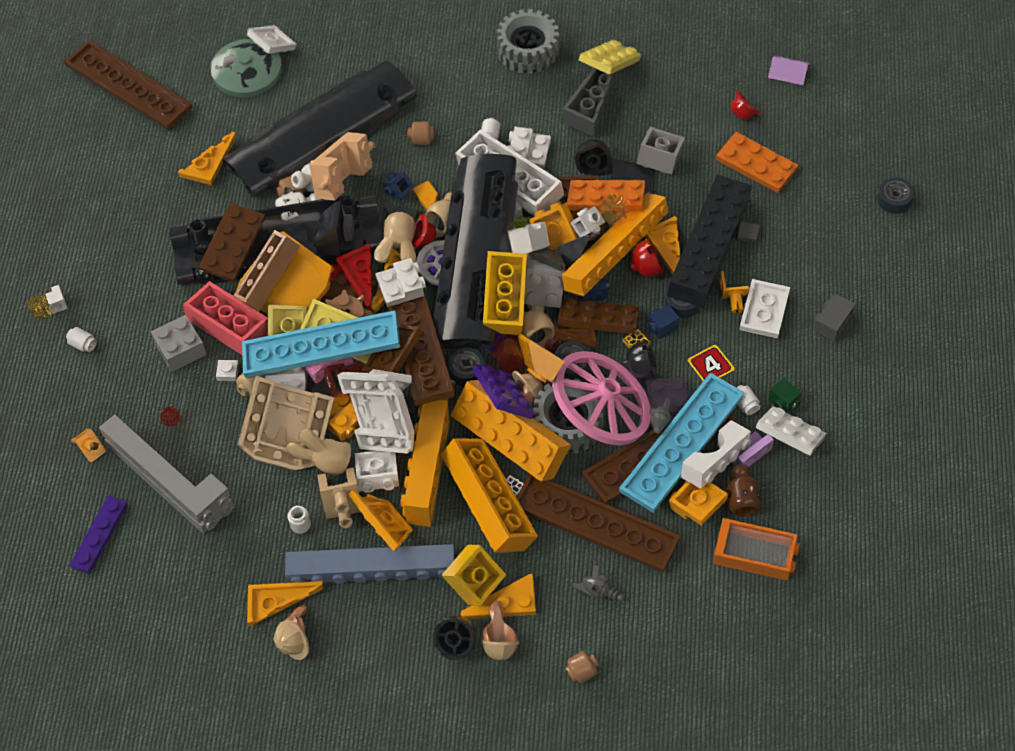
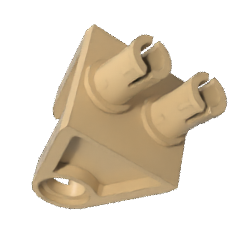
[317,467,361,528]

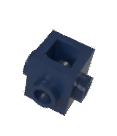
[382,171,414,199]
[582,277,609,301]

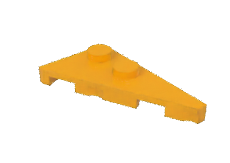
[178,132,236,185]
[645,216,680,275]
[461,574,536,619]

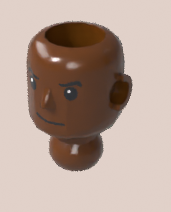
[725,464,761,517]

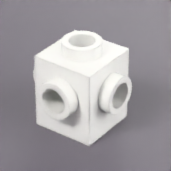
[570,206,605,237]

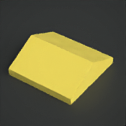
[268,305,307,336]

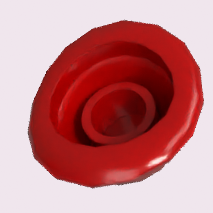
[731,90,761,120]
[411,214,436,249]

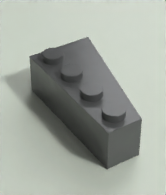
[563,68,615,137]

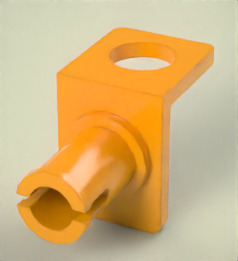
[719,271,749,314]
[71,429,106,462]

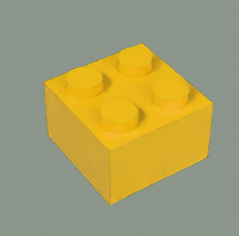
[442,545,506,606]

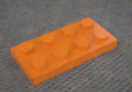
[716,132,798,193]
[567,180,645,211]

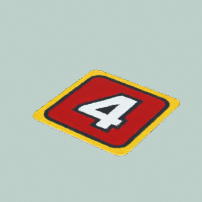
[688,345,735,381]

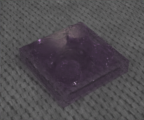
[646,377,688,416]

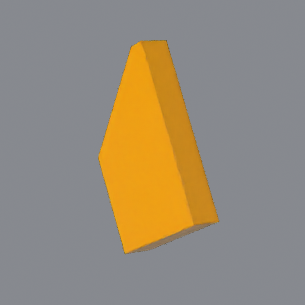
[412,181,438,211]

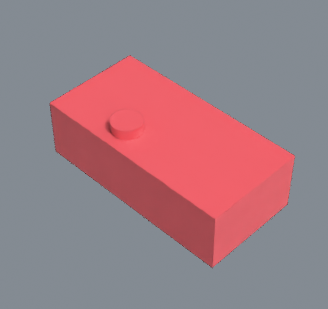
[183,281,268,355]

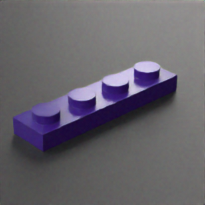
[69,495,128,575]

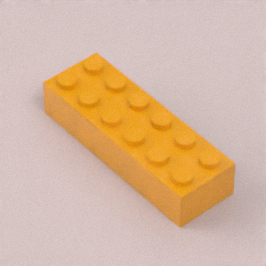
[450,380,571,482]
[401,400,450,527]
[441,438,538,553]

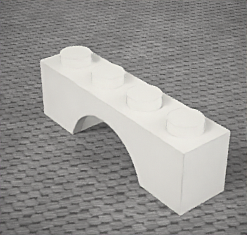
[681,420,751,489]

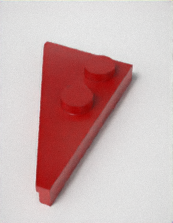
[336,243,372,310]

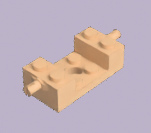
[309,132,375,201]

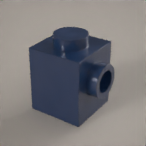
[648,305,680,339]

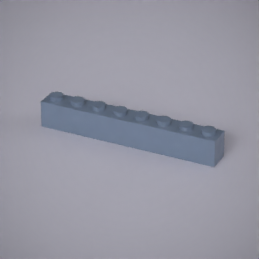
[285,544,455,584]

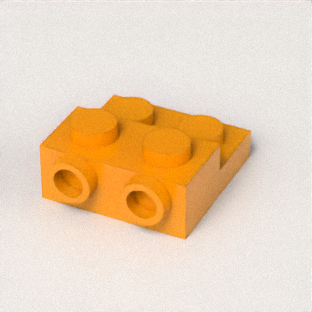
[529,201,579,251]
[327,392,360,442]
[669,481,728,526]

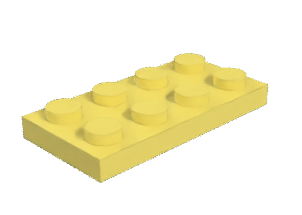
[579,40,641,75]
[300,299,372,364]

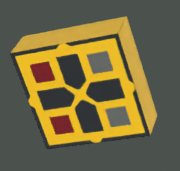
[623,328,650,348]

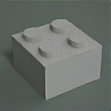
[637,127,685,174]
[524,259,565,308]
[151,315,206,372]

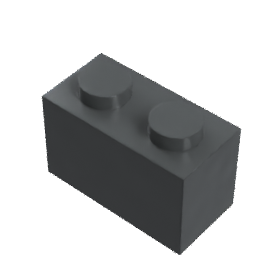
[813,293,855,342]

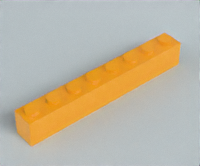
[562,193,668,296]

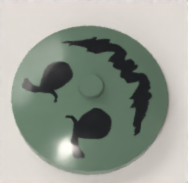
[211,39,282,97]

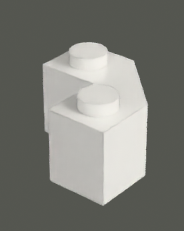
[508,221,550,256]

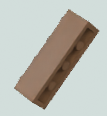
[234,230,300,312]

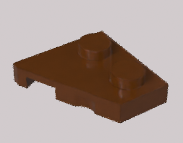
[553,321,597,347]

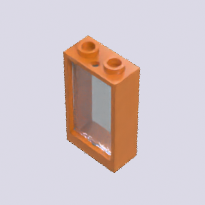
[713,518,800,581]

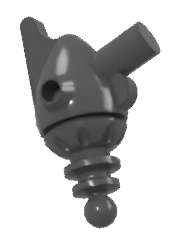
[649,397,672,434]
[573,564,624,602]

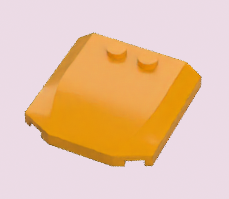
[236,231,334,315]

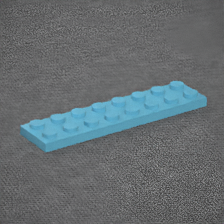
[242,311,400,378]
[619,373,744,513]

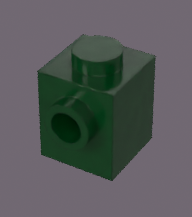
[768,377,802,413]

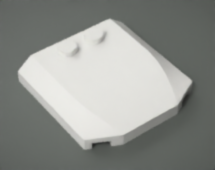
[337,372,414,453]

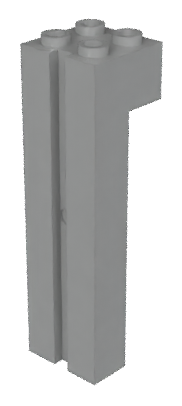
[99,414,234,534]

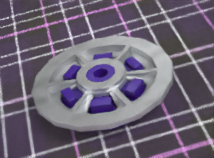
[416,240,445,286]

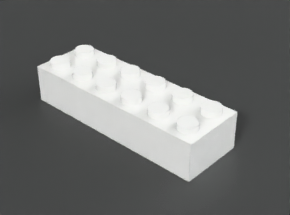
[455,130,564,216]

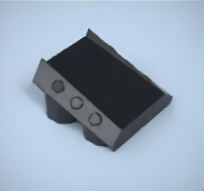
[612,159,650,195]

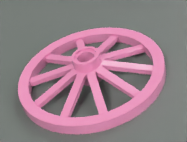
[552,351,651,445]

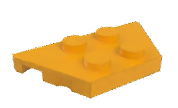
[348,489,413,551]

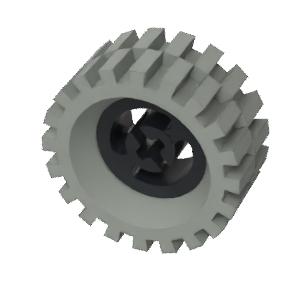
[497,9,559,74]
[533,378,604,454]

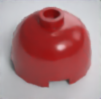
[630,238,665,278]

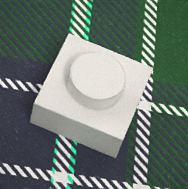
[216,360,239,381]

